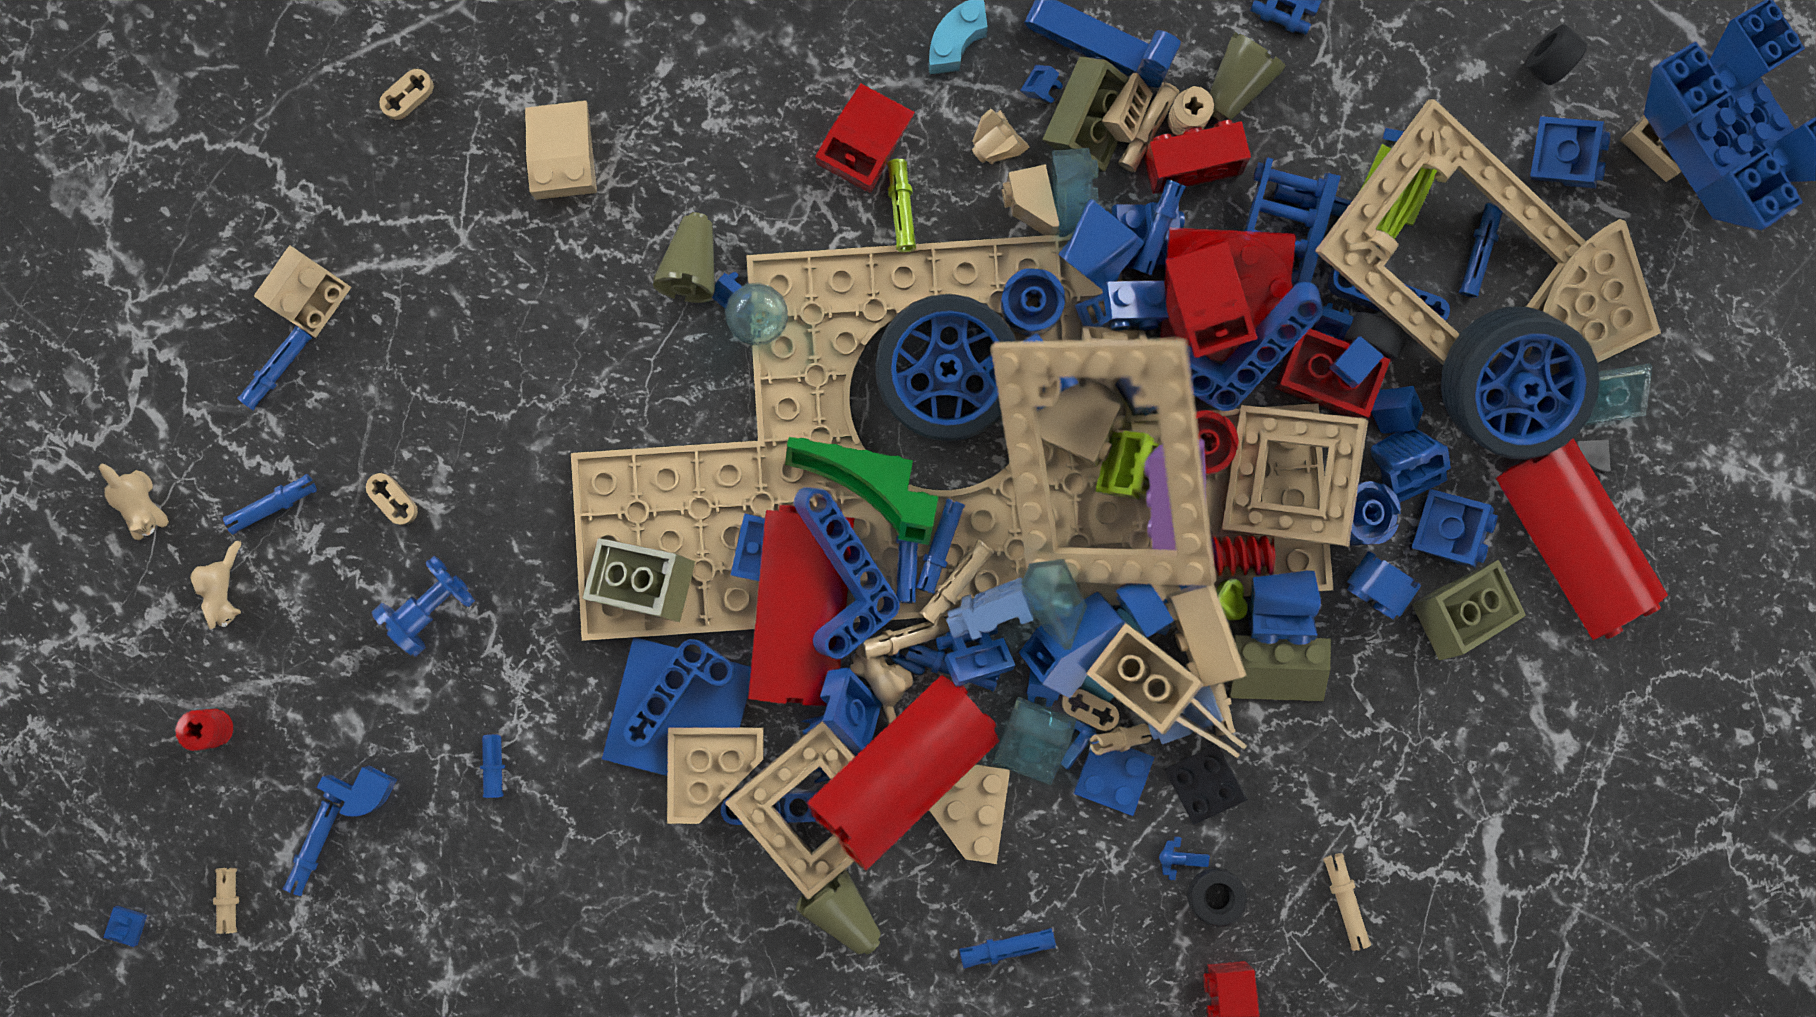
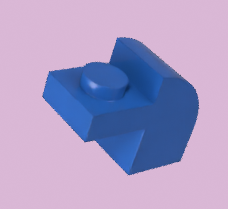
[1115,583,1174,638]
[317,766,397,816]

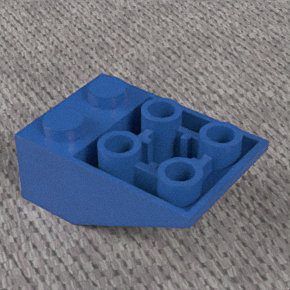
[1019,591,1126,698]

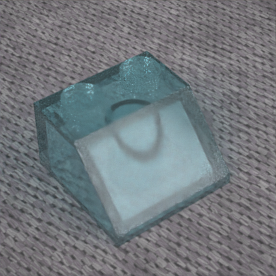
[1052,148,1098,238]
[1021,559,1087,650]
[992,697,1077,785]

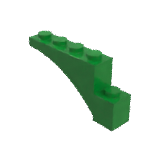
[785,437,939,545]

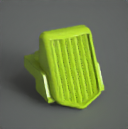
[1095,430,1160,500]

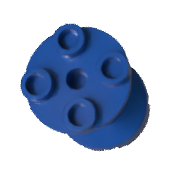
[372,556,475,657]

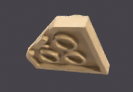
[667,727,764,824]
[929,764,1010,864]

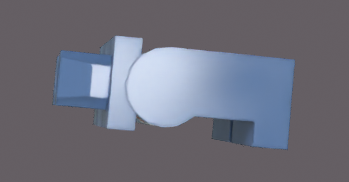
[947,577,1033,640]

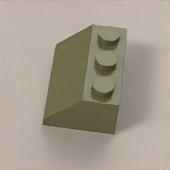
[1042,56,1140,172]
[1229,636,1331,701]

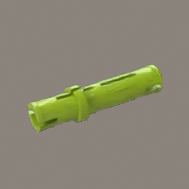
[887,158,916,253]

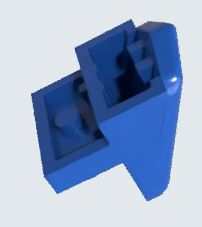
[1370,428,1451,503]

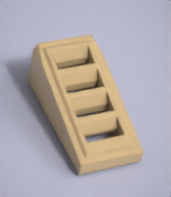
[1102,73,1153,143]

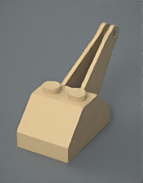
[1086,623,1247,758]

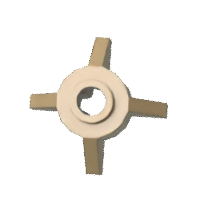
[972,109,1029,164]

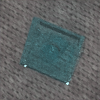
[1585,363,1652,426]

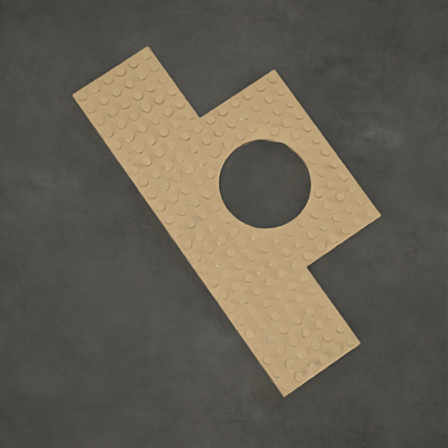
[571,234,1333,641]

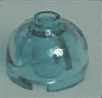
[725,282,789,346]

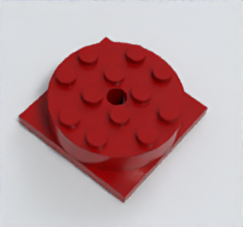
[1159,227,1296,361]

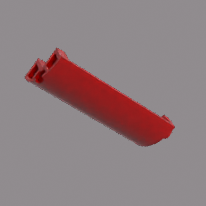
[1495,438,1668,640]
[748,504,855,706]
[807,674,999,871]

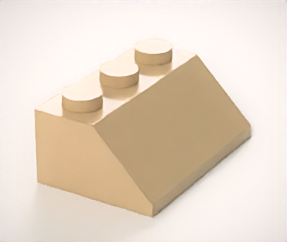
[1164,585,1246,687]

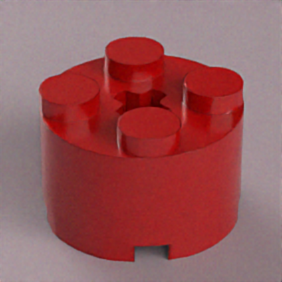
[1195,410,1239,476]

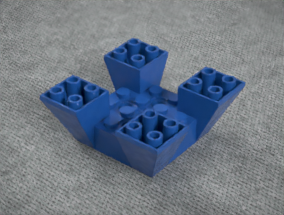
[1644,0,1816,230]

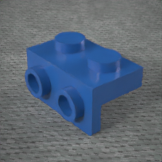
[1099,281,1169,331]

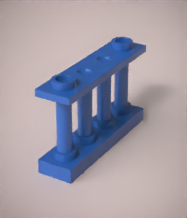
[1244,157,1341,287]

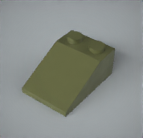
[582,538,696,622]
[1412,560,1526,660]

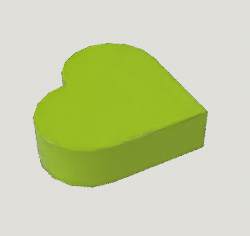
[1216,579,1247,620]

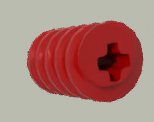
[1210,536,1276,576]
[176,709,233,751]

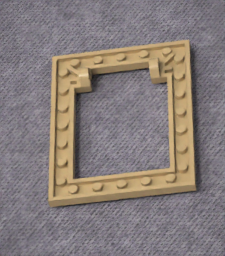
[1315,99,1586,400]
[991,339,1216,586]

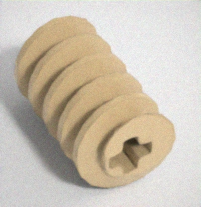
[1167,86,1214,136]

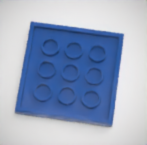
[602,637,751,776]

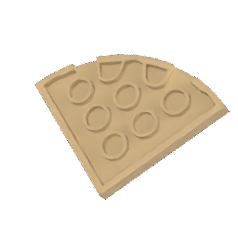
[1543,219,1661,376]

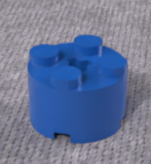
[1000,268,1065,336]
[1349,481,1401,546]
[1347,551,1421,620]

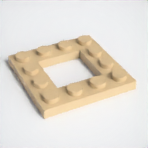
[1222,405,1368,547]
[726,720,855,900]

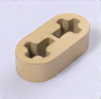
[379,69,434,120]
[366,473,418,525]
[1061,689,1119,731]

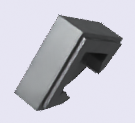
[1576,440,1611,472]

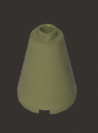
[1209,32,1286,122]
[653,212,715,303]
[796,869,881,954]

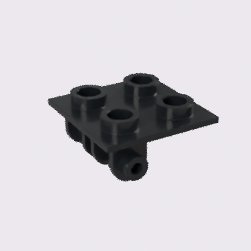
[1164,744,1248,825]

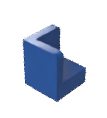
[1329,337,1384,388]
[1371,386,1424,433]

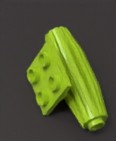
[1361,144,1437,239]

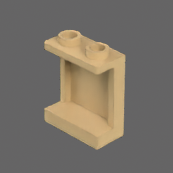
[1037,385,1126,466]

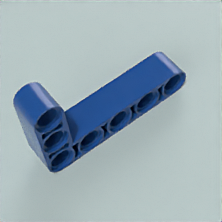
[1024,0,1181,88]
[1186,282,1323,411]
[794,487,900,659]

